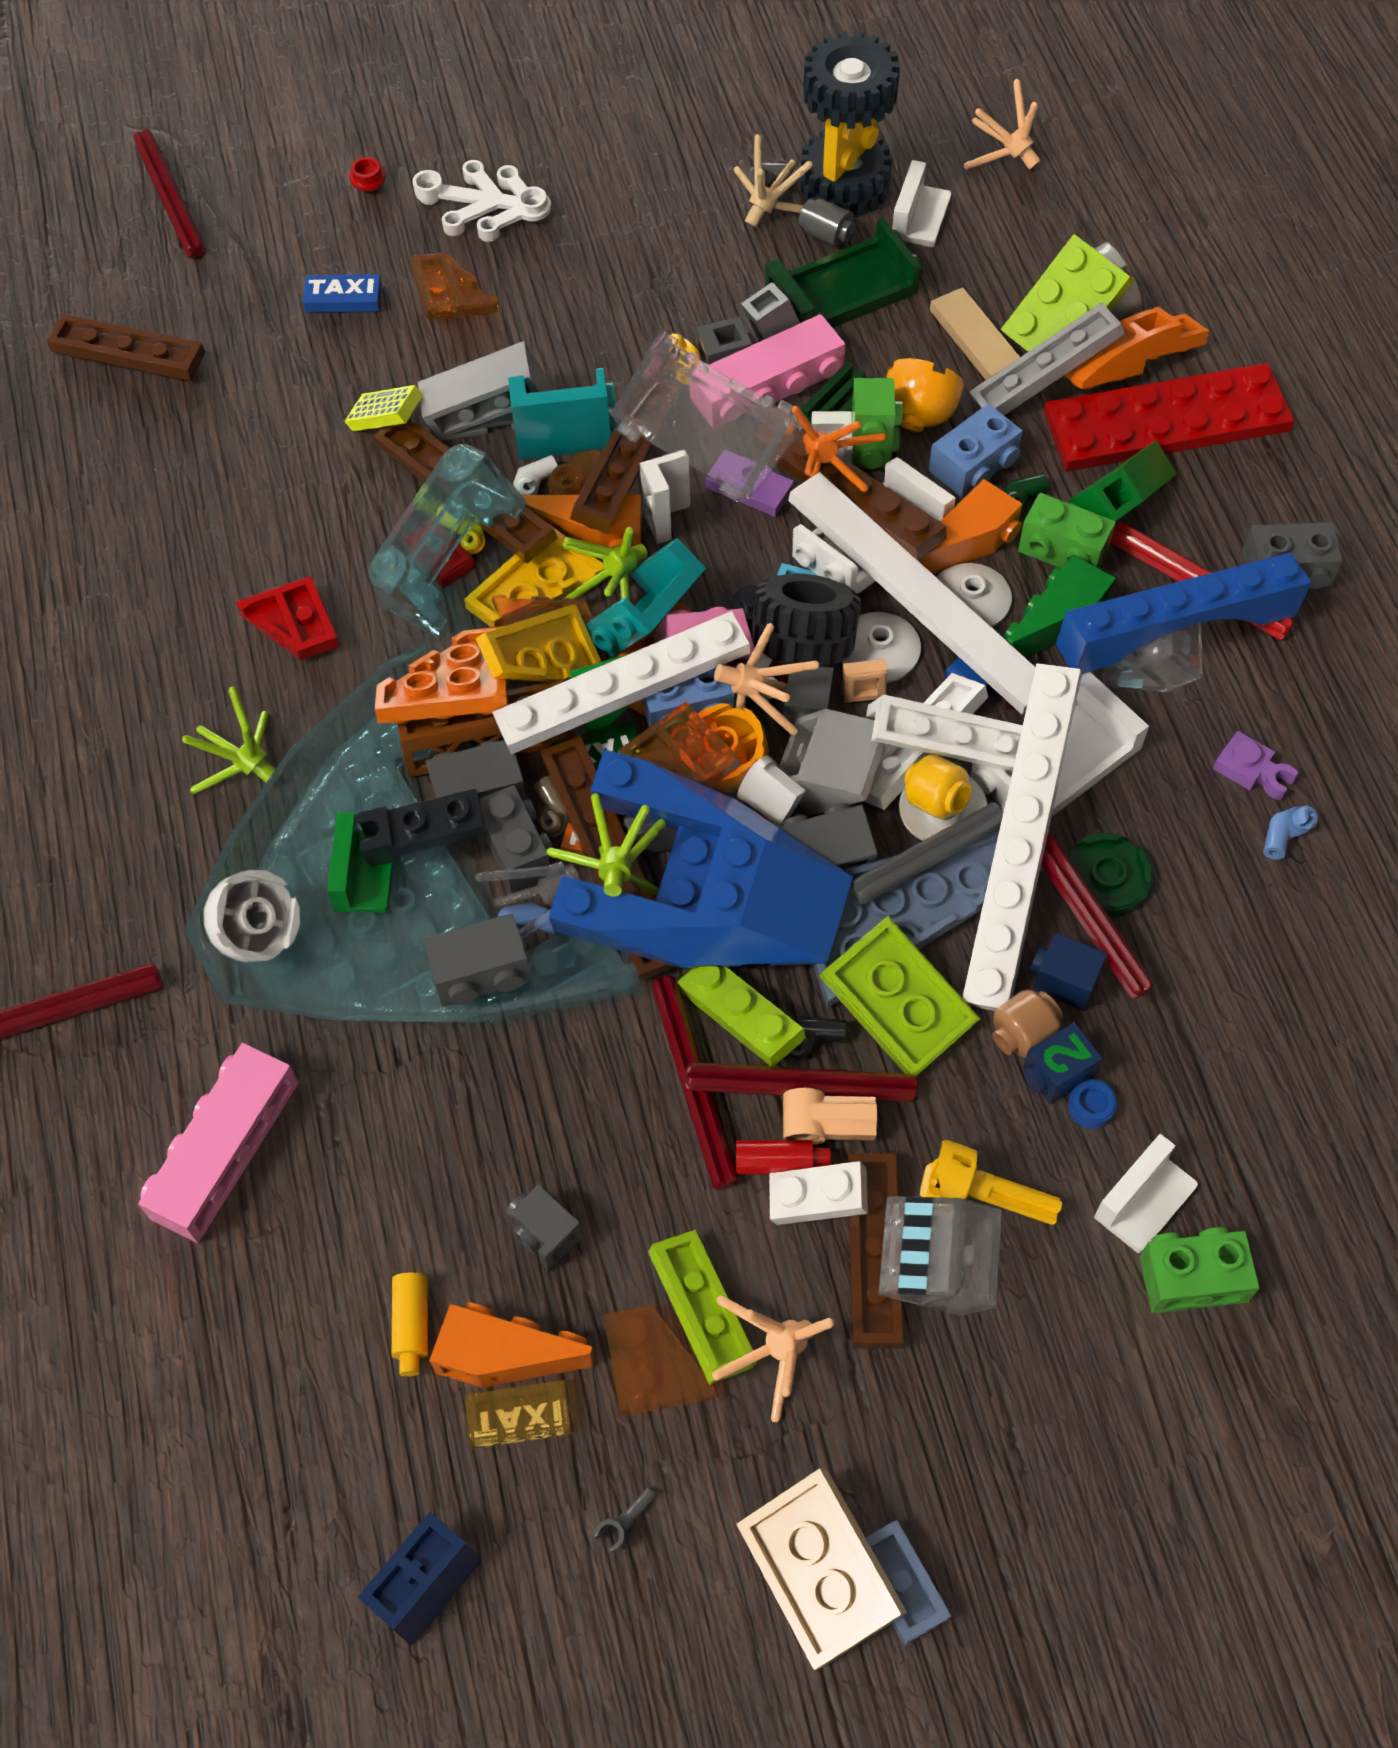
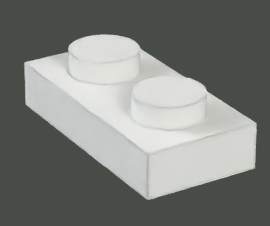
[769,1161,868,1225]

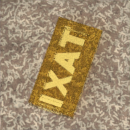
[465,1380,571,1449]

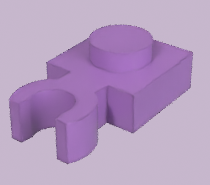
[1213,731,1298,801]

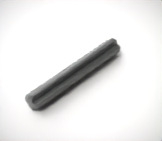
[850,803,1004,904]

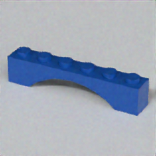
[1056,552,1312,674]

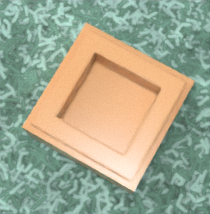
[842,659,888,703]

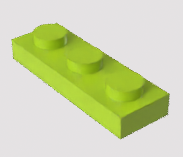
[677,965,806,1067]
[648,1230,758,1385]

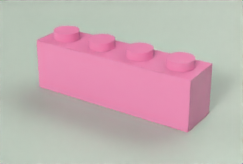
[688,314,845,431]
[138,1043,299,1243]

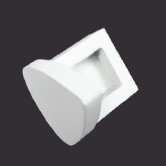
[737,755,806,827]

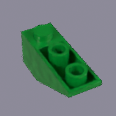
[1069,440,1177,521]
[1003,555,1116,658]

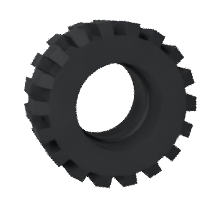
[751,574,861,666]

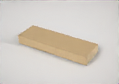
[930,287,1020,380]

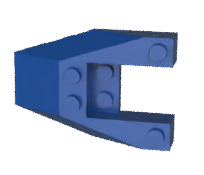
[548,749,853,969]

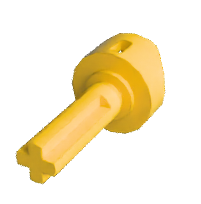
[920,1140,1062,1225]

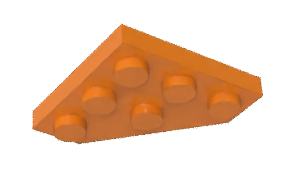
[375,626,508,724]

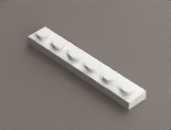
[492,611,751,755]

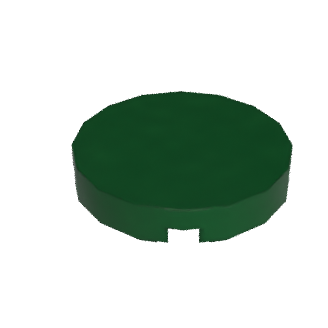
[1068,833,1153,917]

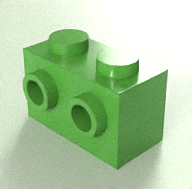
[851,378,903,469]
[1018,492,1116,569]
[1139,1227,1260,1314]

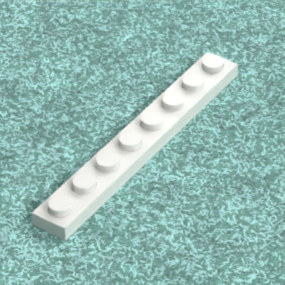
[962,663,1082,1011]

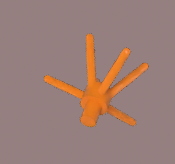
[792,406,887,492]

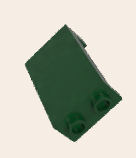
[765,219,922,328]

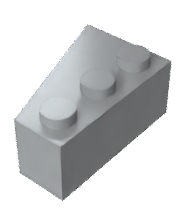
[418,341,555,441]

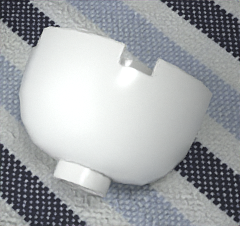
[204,870,300,962]

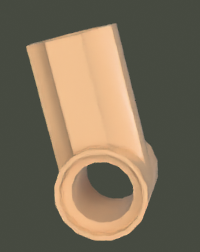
[783,1088,877,1146]

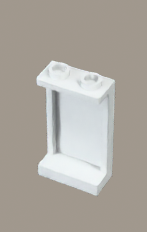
[792,457,956,594]
[970,672,1149,816]

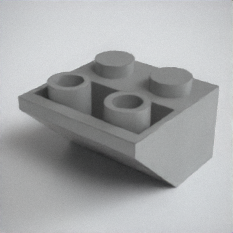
[779,709,885,816]

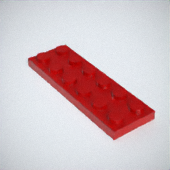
[1043,363,1294,472]

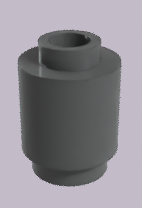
[798,198,856,248]

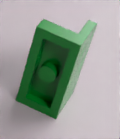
[327,812,393,913]

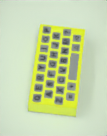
[344,385,423,431]

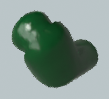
[1004,473,1049,512]

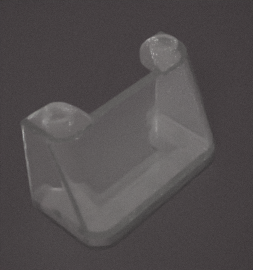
[610,330,802,502]

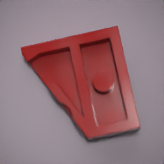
[236,576,340,661]

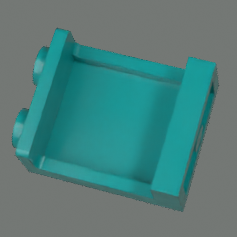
[508,368,617,460]
[585,538,706,657]

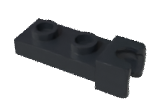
[355,788,487,866]

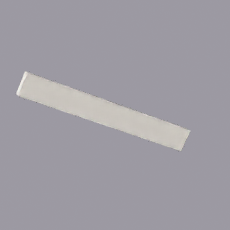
[788,472,1036,714]

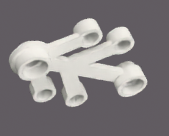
[413,160,551,242]

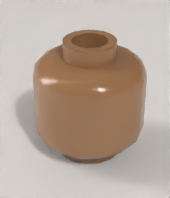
[992,990,1063,1059]

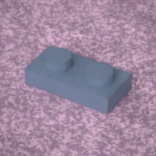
[865,1520,952,1646]

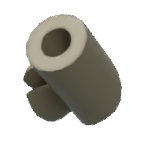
[533,776,568,837]

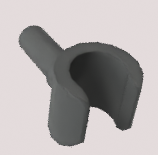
[594,1488,656,1553]

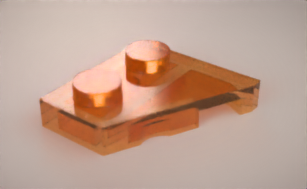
[410,252,499,320]
[619,702,741,788]

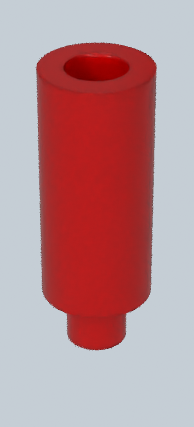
[736,1140,831,1175]

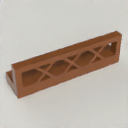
[397,679,575,777]

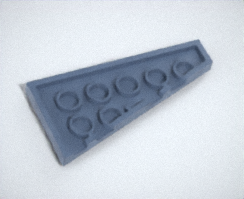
[813,829,1044,1008]

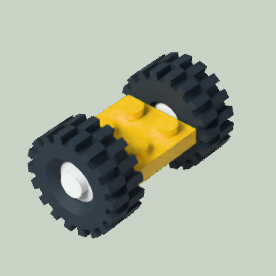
[800,32,900,217]

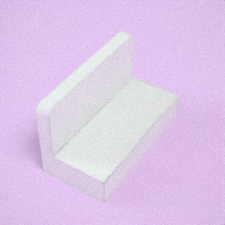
[892,160,951,247]
[640,450,690,544]
[1094,1134,1198,1253]

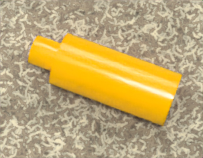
[391,1272,428,1377]

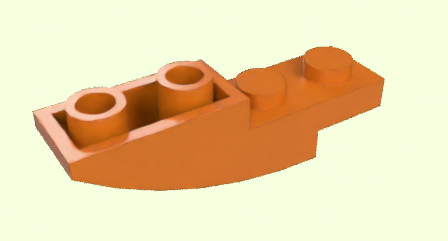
[1064,307,1209,389]

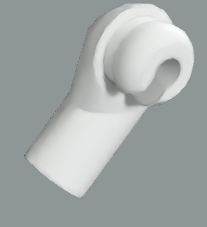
[512,455,559,500]

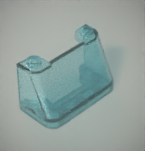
[368,444,527,637]

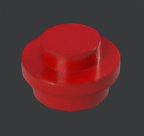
[349,157,386,192]

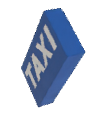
[303,274,382,312]

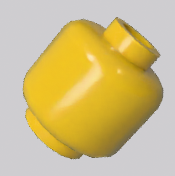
[904,754,972,819]

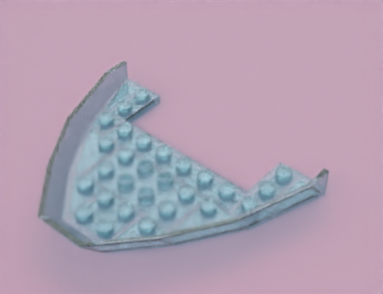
[184,643,639,1023]

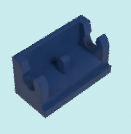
[358,1512,481,1646]

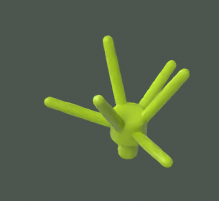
[562,527,647,604]
[182,686,280,794]
[546,793,666,897]

